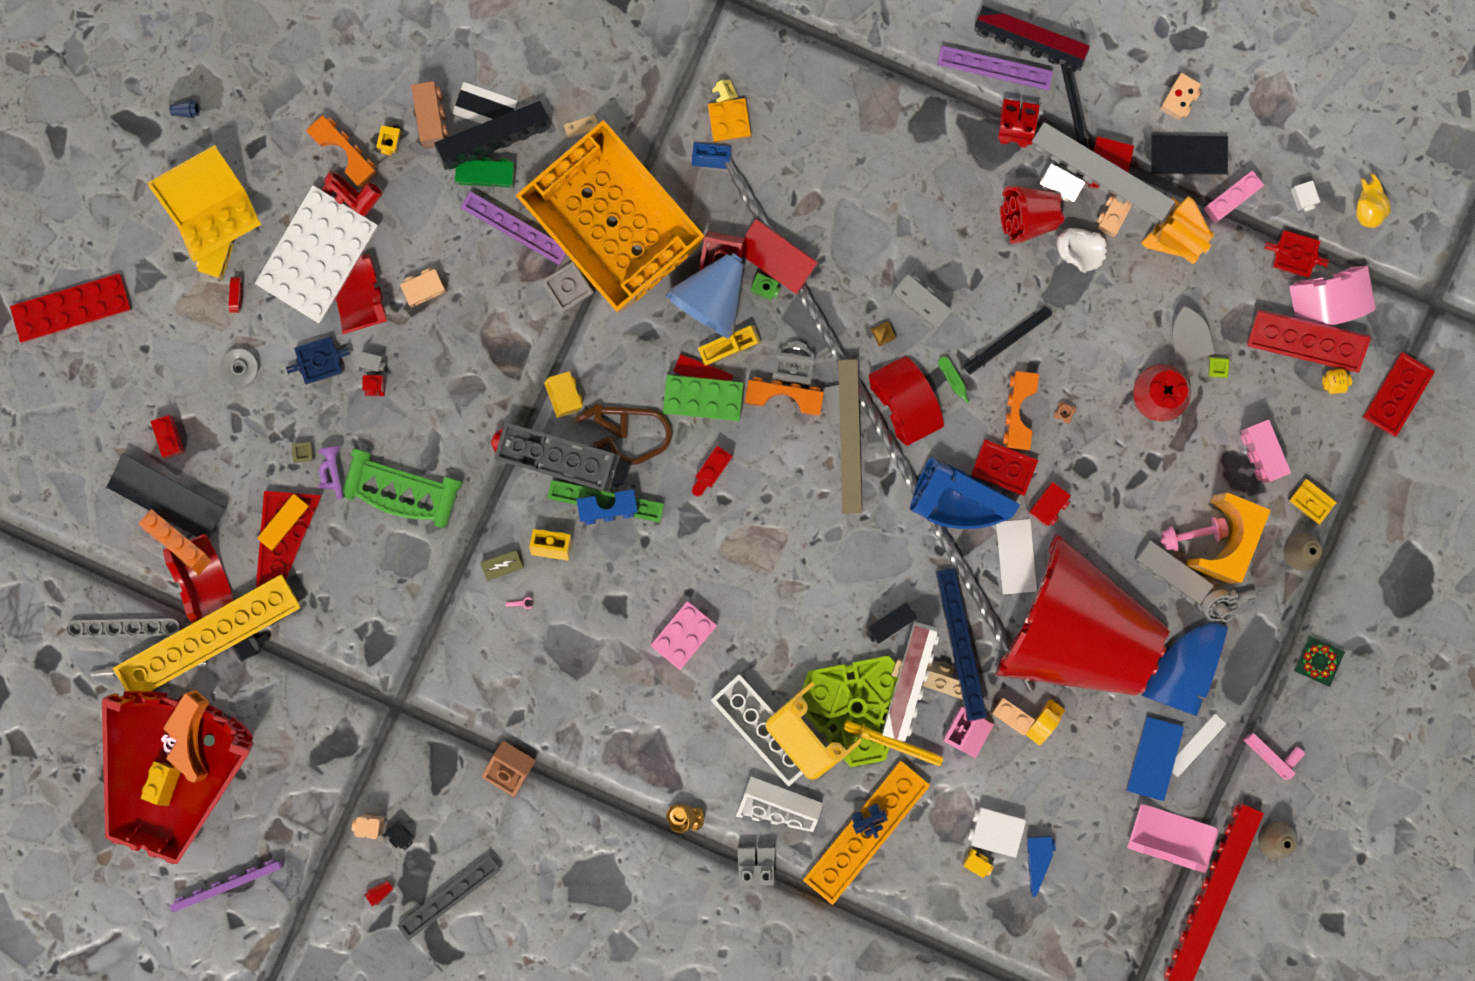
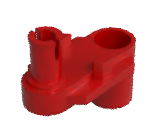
[321,171,383,216]

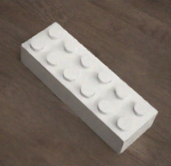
[711,674,803,787]

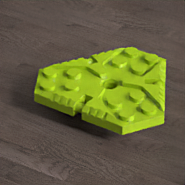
[802,656,898,767]

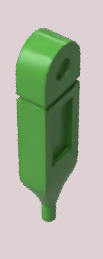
[938,357,969,404]

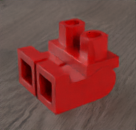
[998,99,1040,148]

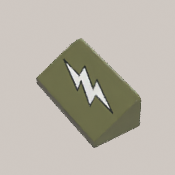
[480,550,523,581]

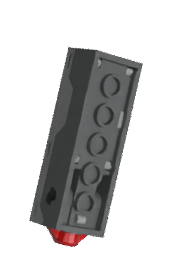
[491,422,620,493]

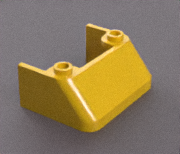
[766,682,862,780]

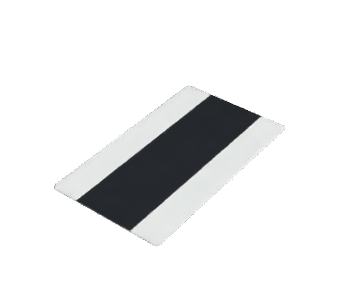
[452,82,517,124]

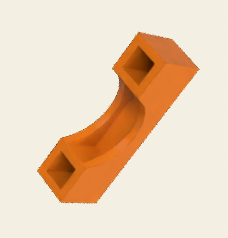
[306,115,377,189]
[1003,371,1039,451]
[744,377,824,416]
[138,509,212,576]

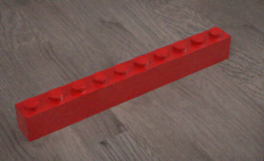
[1163,803,1264,981]

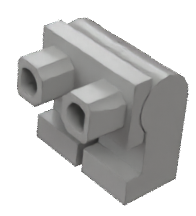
[737,846,775,886]

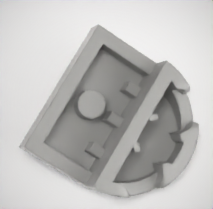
[773,341,814,385]

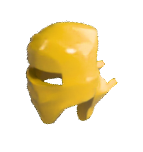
[1356,173,1391,228]

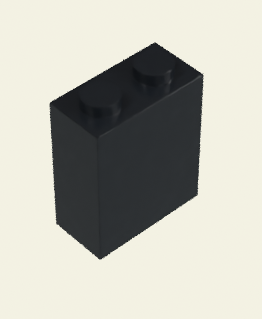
[866,602,917,644]

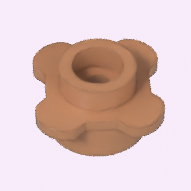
[1054,402,1076,424]

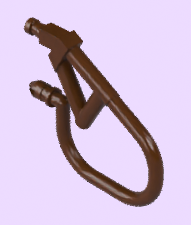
[575,405,672,465]

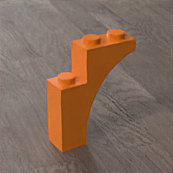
[163,690,209,783]

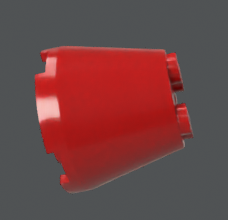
[1000,186,1064,244]
[1133,364,1191,422]

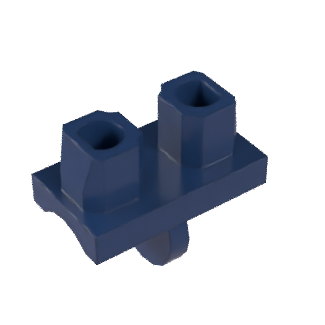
[852,804,888,839]

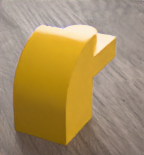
[1025,699,1065,746]

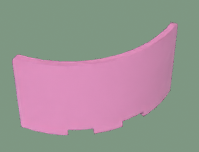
[1289,266,1375,326]
[1127,804,1219,873]

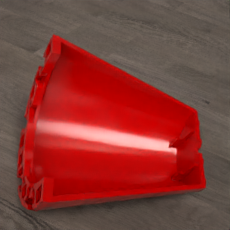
[995,534,1170,696]
[102,691,253,864]

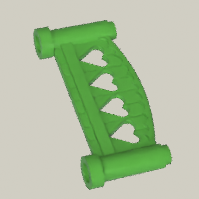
[342,448,463,528]

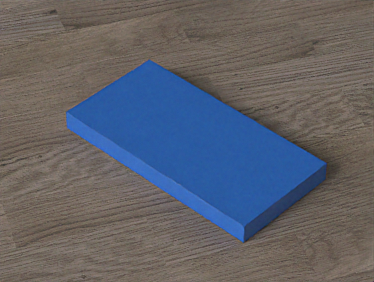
[1126,716,1184,801]

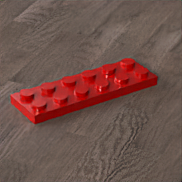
[9,273,132,343]
[1247,309,1371,373]

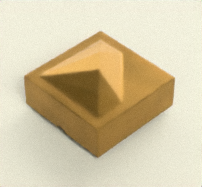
[871,321,896,347]

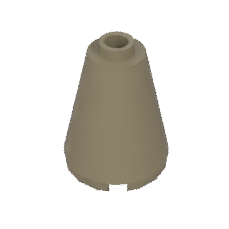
[1283,533,1322,571]
[1258,821,1297,860]

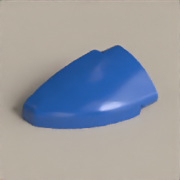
[910,457,1020,529]
[1141,622,1228,716]

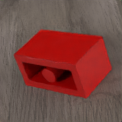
[150,415,185,459]
[1028,482,1071,527]

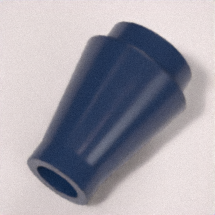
[169,99,200,118]

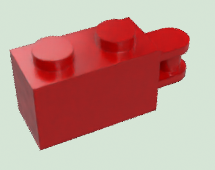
[692,445,733,497]

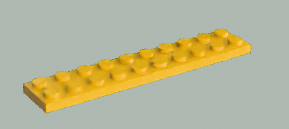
[113,574,301,691]

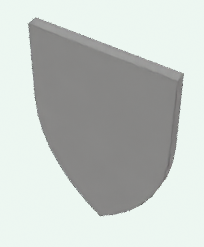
[1172,306,1215,365]

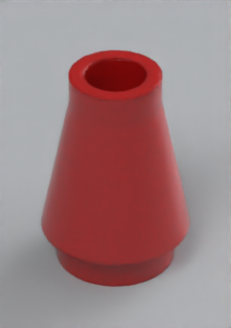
[364,880,394,907]

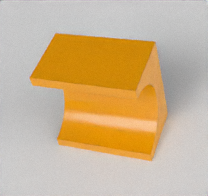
[1185,492,1271,584]

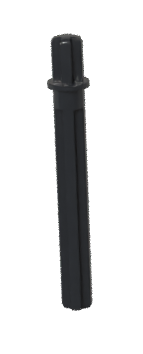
[1060,64,1091,150]
[964,306,1052,375]

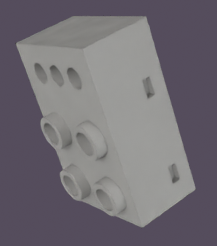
[891,274,952,332]

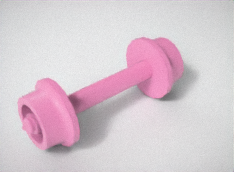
[1160,517,1229,551]

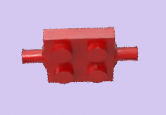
[1264,230,1329,278]

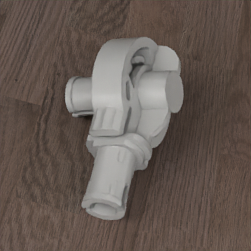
[1200,589,1256,622]

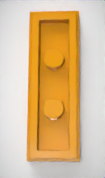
[257,494,309,551]

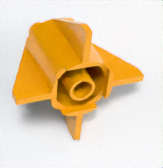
[1141,196,1215,264]

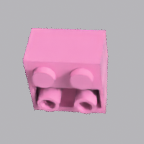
[942,706,994,758]

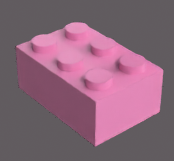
[1240,420,1291,484]
[650,601,717,670]

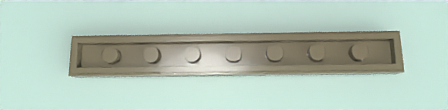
[838,360,862,514]

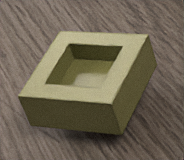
[292,442,314,463]

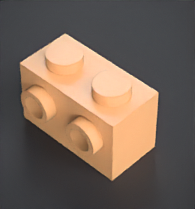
[1097,195,1132,238]

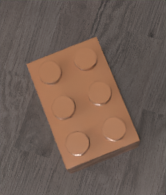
[411,81,449,148]

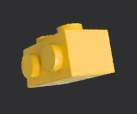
[544,371,583,418]
[529,529,572,561]
[141,762,180,806]

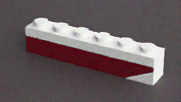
[883,622,940,741]

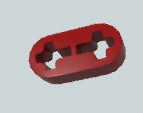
[228,277,242,313]

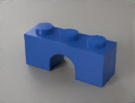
[576,489,638,525]

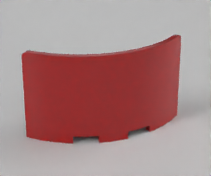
[336,253,387,334]
[869,356,944,446]
[163,534,234,623]

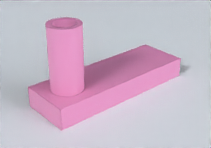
[1243,733,1305,780]

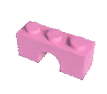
[1204,170,1264,224]

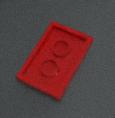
[971,440,1039,496]

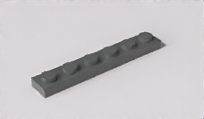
[397,854,501,941]

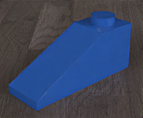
[1026,835,1056,897]

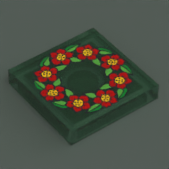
[1294,636,1345,687]

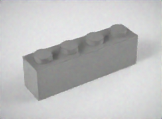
[1135,541,1214,605]

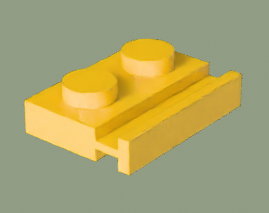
[1288,479,1337,525]

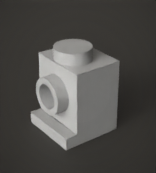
[355,351,386,375]

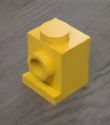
[376,125,402,156]
[962,848,994,878]

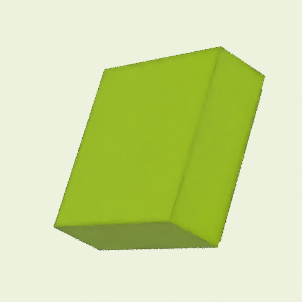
[1208,357,1229,378]

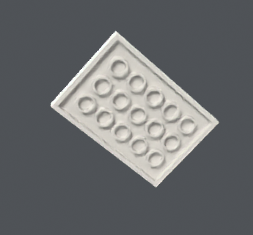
[255,185,379,324]

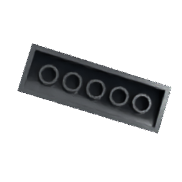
[106,453,226,539]

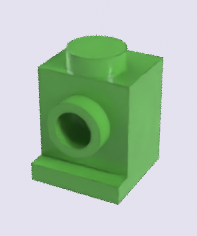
[750,273,780,301]

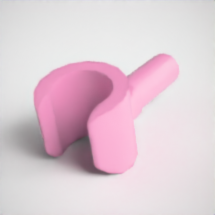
[506,597,533,609]

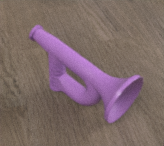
[318,446,344,500]

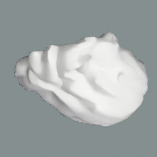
[1057,228,1107,273]

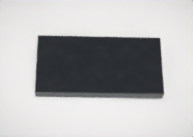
[1151,135,1228,175]

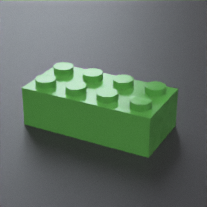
[663,374,744,421]

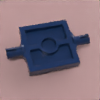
[286,336,351,385]

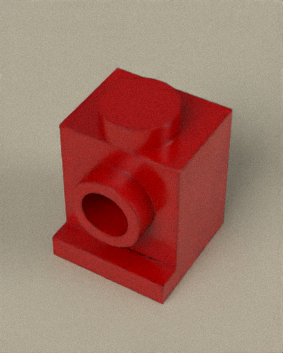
[362,375,385,397]

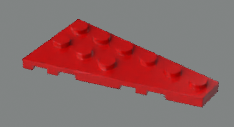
[256,491,322,588]

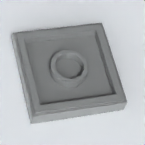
[541,261,594,314]

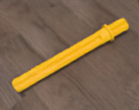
[843,721,943,766]

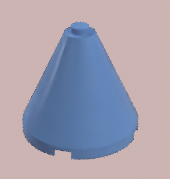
[665,253,743,339]

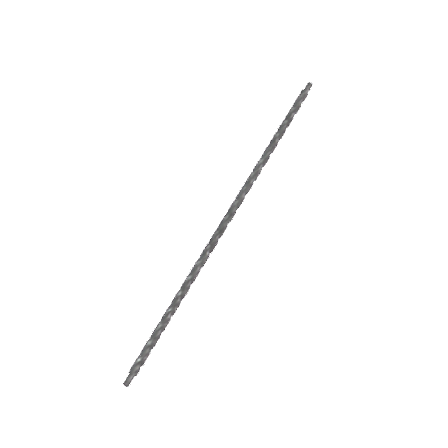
[725,160,1035,692]

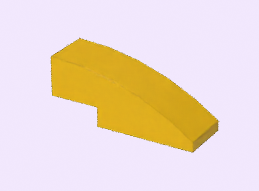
[698,325,761,366]

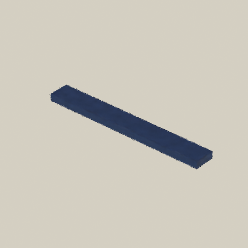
[935,568,987,722]

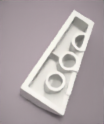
[736,777,823,832]

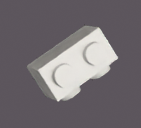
[1040,161,1085,202]

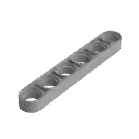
[66,618,181,638]

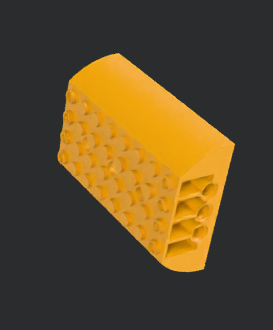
[516,120,705,313]

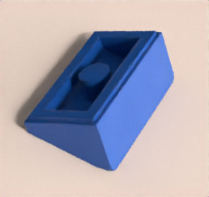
[692,143,731,169]

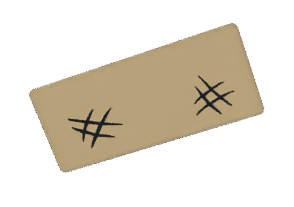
[564,115,598,138]

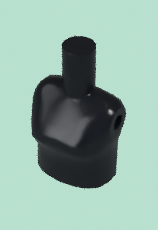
[232,633,269,662]

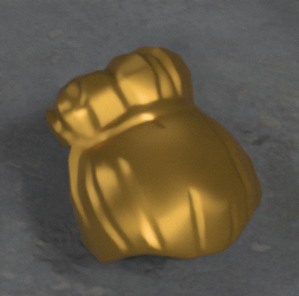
[666,804,704,833]

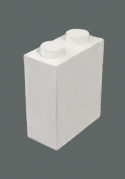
[968,807,1026,858]

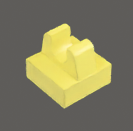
[712,80,738,102]

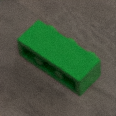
[455,158,515,188]

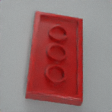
[743,219,819,294]
[1362,352,1435,437]

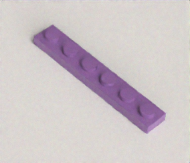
[937,46,1053,91]
[460,191,566,266]
[170,859,284,913]

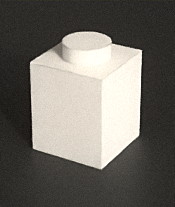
[1291,181,1320,212]

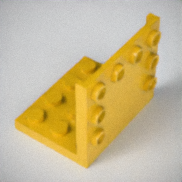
[147,145,262,262]

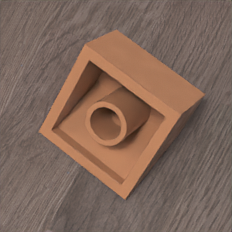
[482,741,536,797]

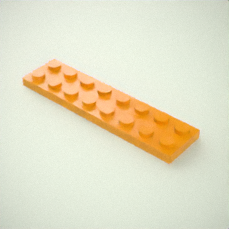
[803,760,931,905]

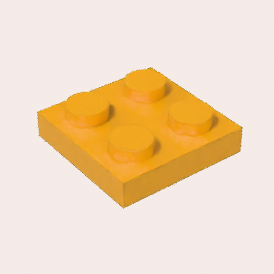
[708,98,751,143]

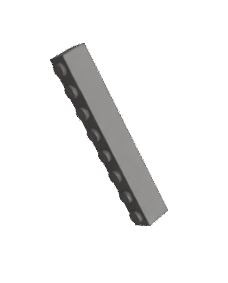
[1032,122,1175,224]

